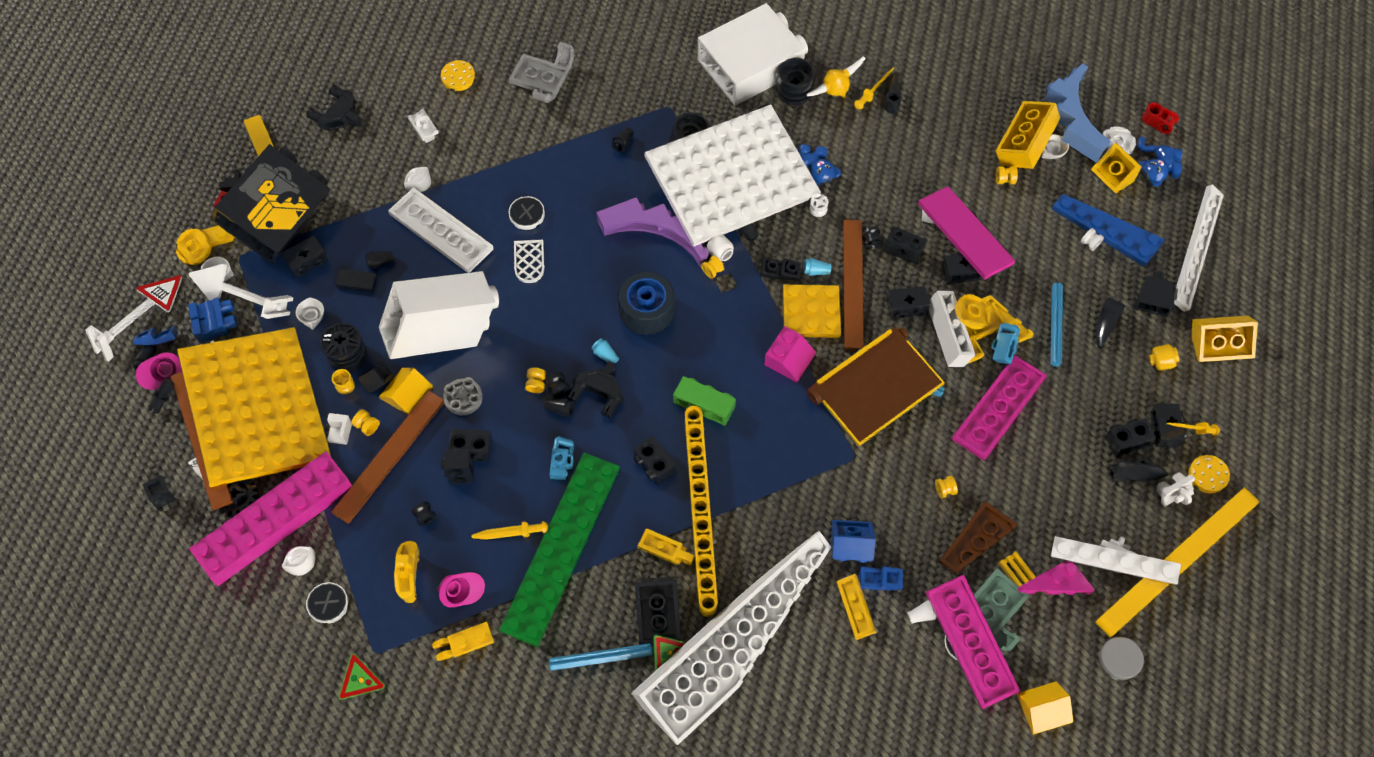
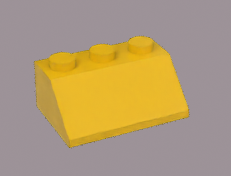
[1192,316,1258,362]

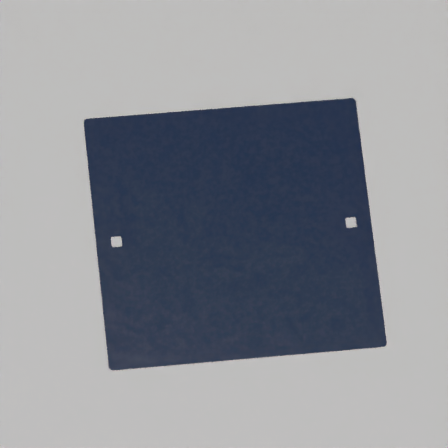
[239,107,854,653]

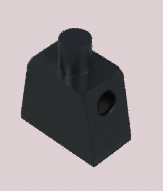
[1133,271,1174,317]

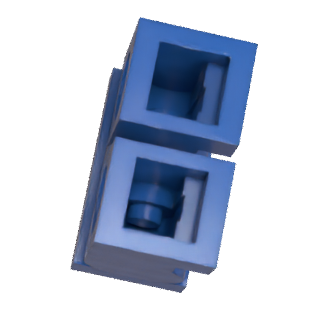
[188,297,238,343]

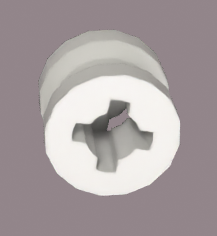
[809,194,829,217]
[1081,228,1104,251]

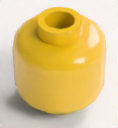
[1149,344,1179,371]

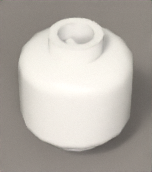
[706,235,734,261]

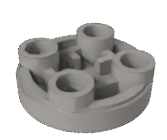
[443,377,483,416]
[1099,637,1144,680]

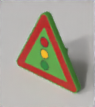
[653,635,686,671]
[338,654,385,700]

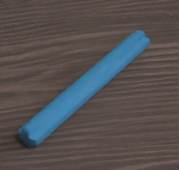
[1050,283,1063,367]
[549,643,653,670]

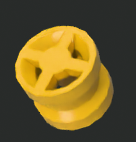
[701,255,724,279]
[935,475,958,498]

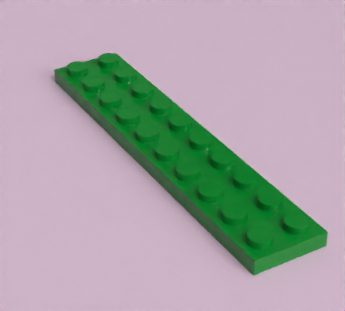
[499,453,620,647]

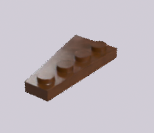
[939,501,1018,575]

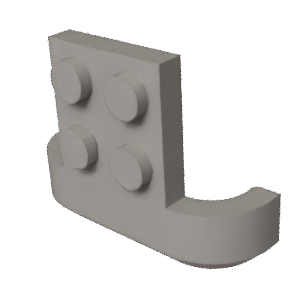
[509,42,574,103]

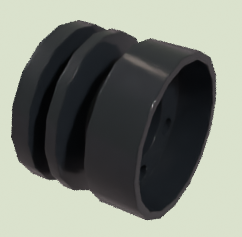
[777,58,815,105]
[669,112,710,143]
[320,323,367,373]

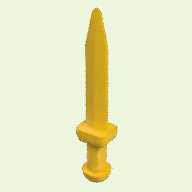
[854,67,894,110]
[1167,422,1220,436]
[471,521,549,539]

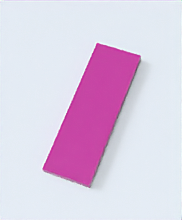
[918,186,1015,280]
[952,355,1047,461]
[925,574,1020,709]

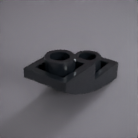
[760,257,801,280]

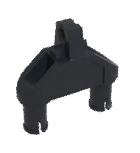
[306,84,361,130]
[566,361,624,419]

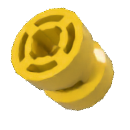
[996,166,1018,184]
[525,368,546,393]
[332,369,355,395]
[352,409,380,436]

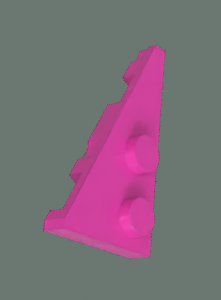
[1017,561,1095,595]

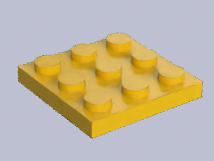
[783,284,841,338]

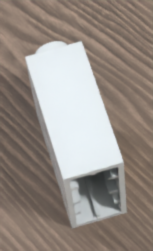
[698,3,808,106]
[379,271,499,359]

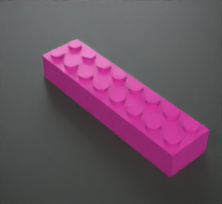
[189,452,352,586]

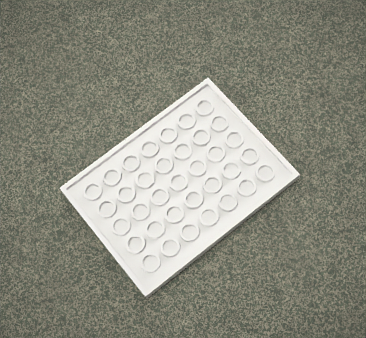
[644,105,821,247]

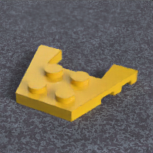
[965,295,1034,363]

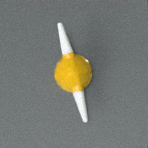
[806,56,865,98]

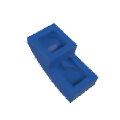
[133,326,178,345]
[859,566,903,590]

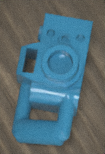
[991,323,1020,364]
[550,436,574,480]

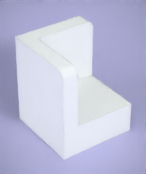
[327,413,352,445]

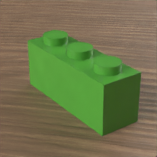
[673,376,736,426]

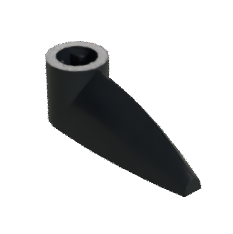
[884,72,902,114]
[1096,297,1126,349]

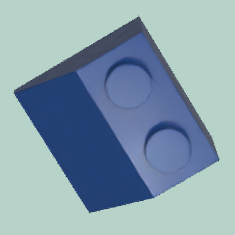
[831,520,876,563]

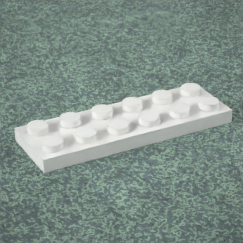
[388,187,493,273]

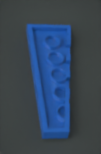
[1052,194,1165,267]

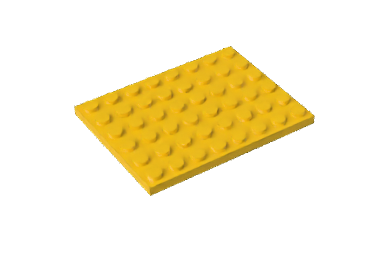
[177,327,331,487]

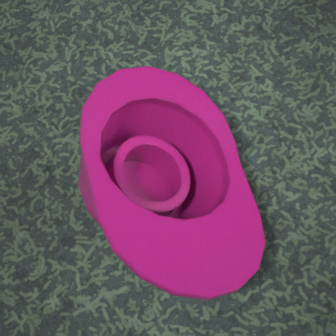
[136,352,182,390]
[437,572,485,607]

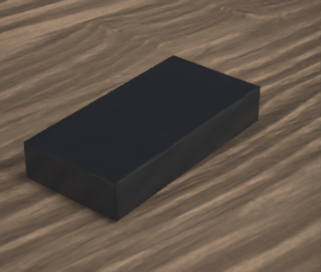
[335,269,377,292]

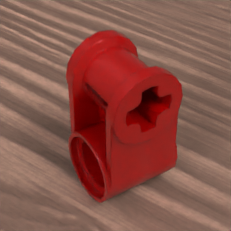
[1142,102,1179,134]

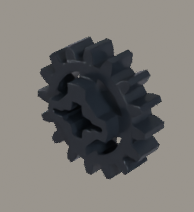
[218,479,260,517]

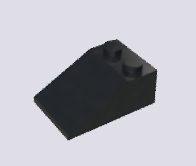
[635,576,681,645]

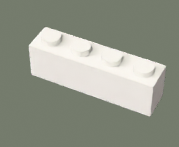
[929,291,975,367]

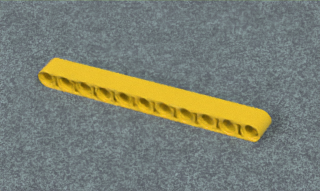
[685,406,718,617]
[1095,487,1260,638]

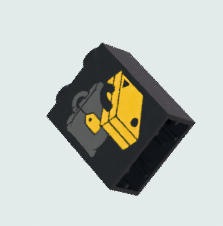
[211,144,330,265]

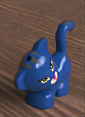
[1137,137,1182,187]
[798,144,841,186]

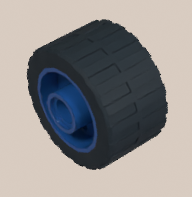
[618,271,675,335]

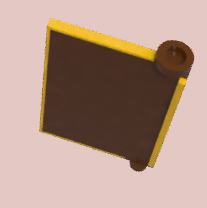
[806,326,945,446]

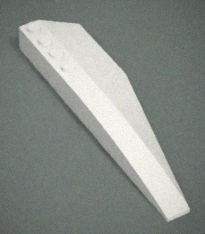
[631,531,831,745]

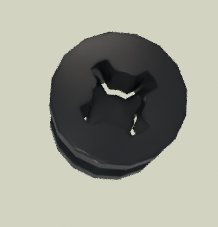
[862,226,883,249]
[411,502,437,527]

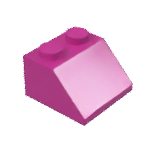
[764,326,816,382]

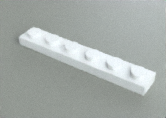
[1051,536,1181,585]

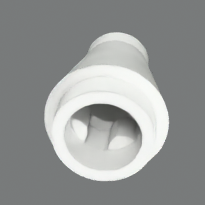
[907,600,937,624]

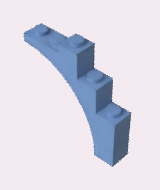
[1045,63,1112,163]

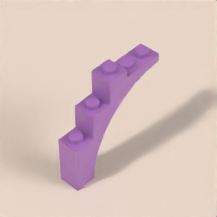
[597,197,709,267]

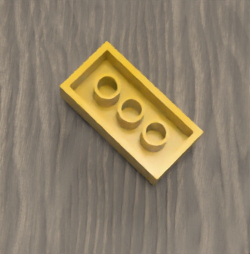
[996,101,1061,169]

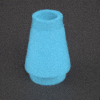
[803,258,831,276]
[591,338,619,363]

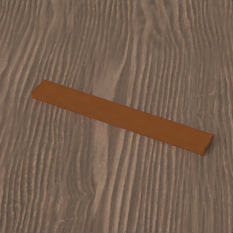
[843,220,864,351]
[171,372,233,510]
[332,390,444,524]

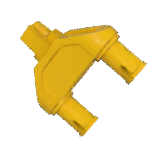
[394,541,420,603]

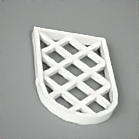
[514,240,545,283]

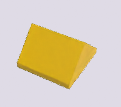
[1091,143,1142,193]
[379,368,433,415]
[1017,681,1073,735]

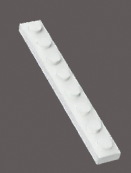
[1174,185,1224,312]

